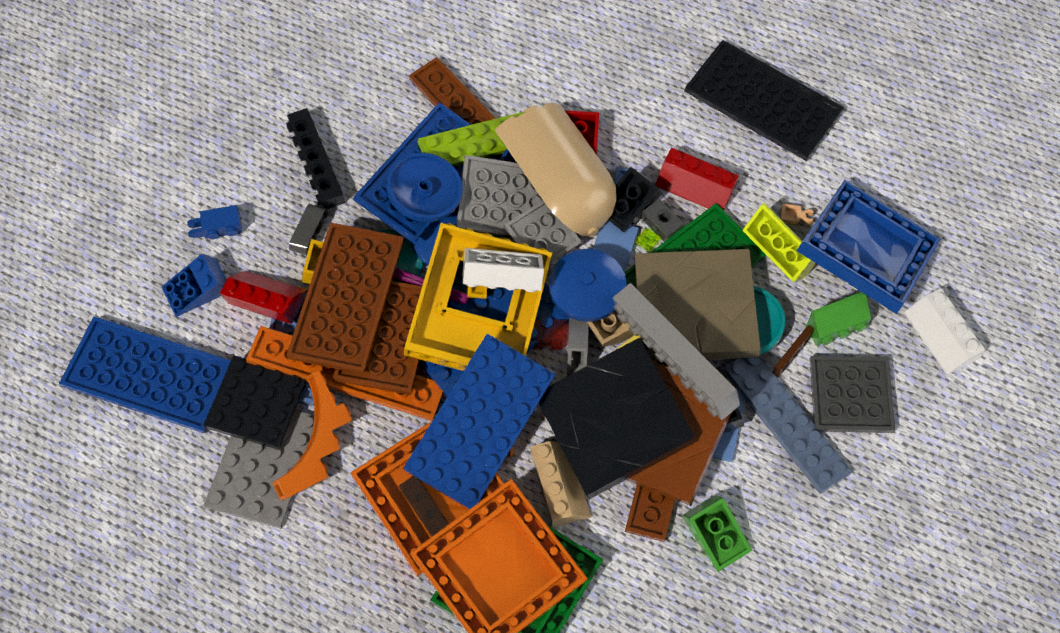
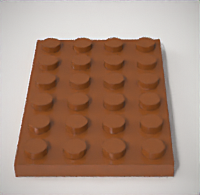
[333,281,422,395]

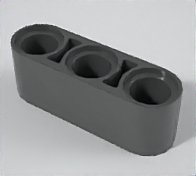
[289,204,328,256]

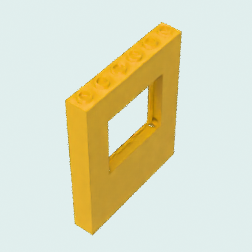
[404,223,552,371]

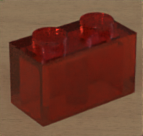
[530,320,566,350]

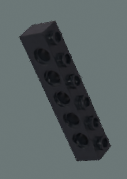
[286,108,345,209]

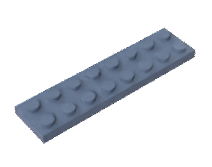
[724,356,852,494]

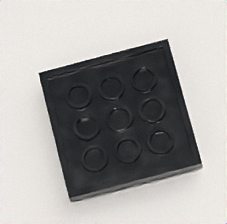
[203,355,307,450]

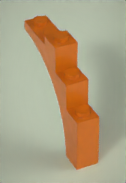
[272,370,352,501]

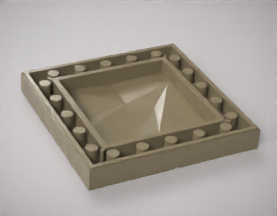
[635,249,761,361]

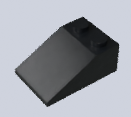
[608,166,663,233]

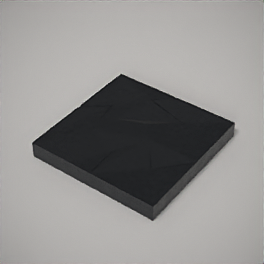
[539,338,697,500]

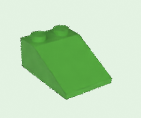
[682,495,752,572]

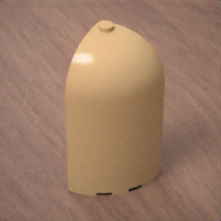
[495,103,616,237]

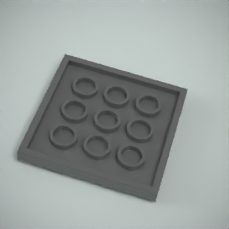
[809,356,895,433]

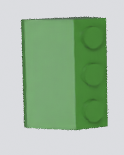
[806,292,871,346]

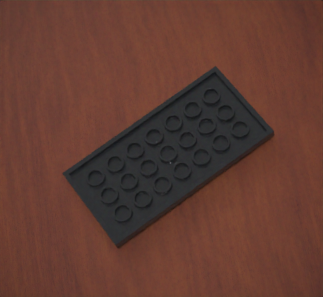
[684,40,844,162]

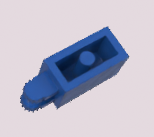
[187,205,242,240]

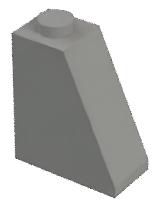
[567,317,588,376]

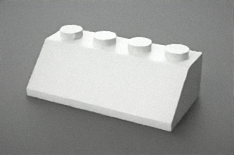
[463,248,544,292]
[904,288,985,375]

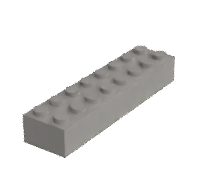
[613,283,740,421]

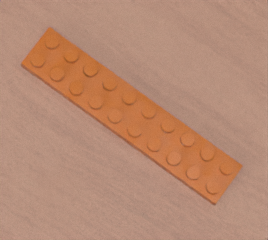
[246,326,443,421]

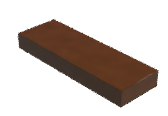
[773,325,814,377]

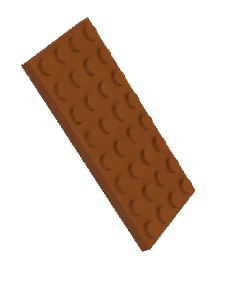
[286,222,404,374]

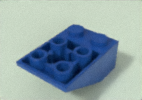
[161,254,227,317]

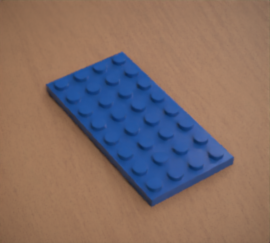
[353,102,471,244]
[59,316,231,433]
[403,334,555,509]

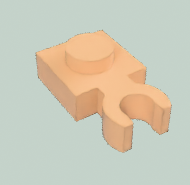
[780,204,814,226]

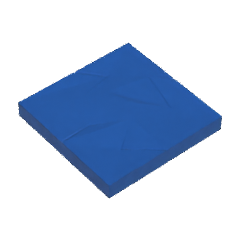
[797,180,941,314]

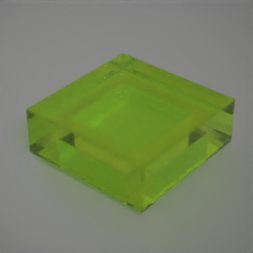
[635,228,661,253]

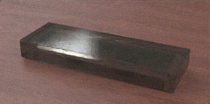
[398,476,449,537]

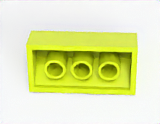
[742,203,815,282]

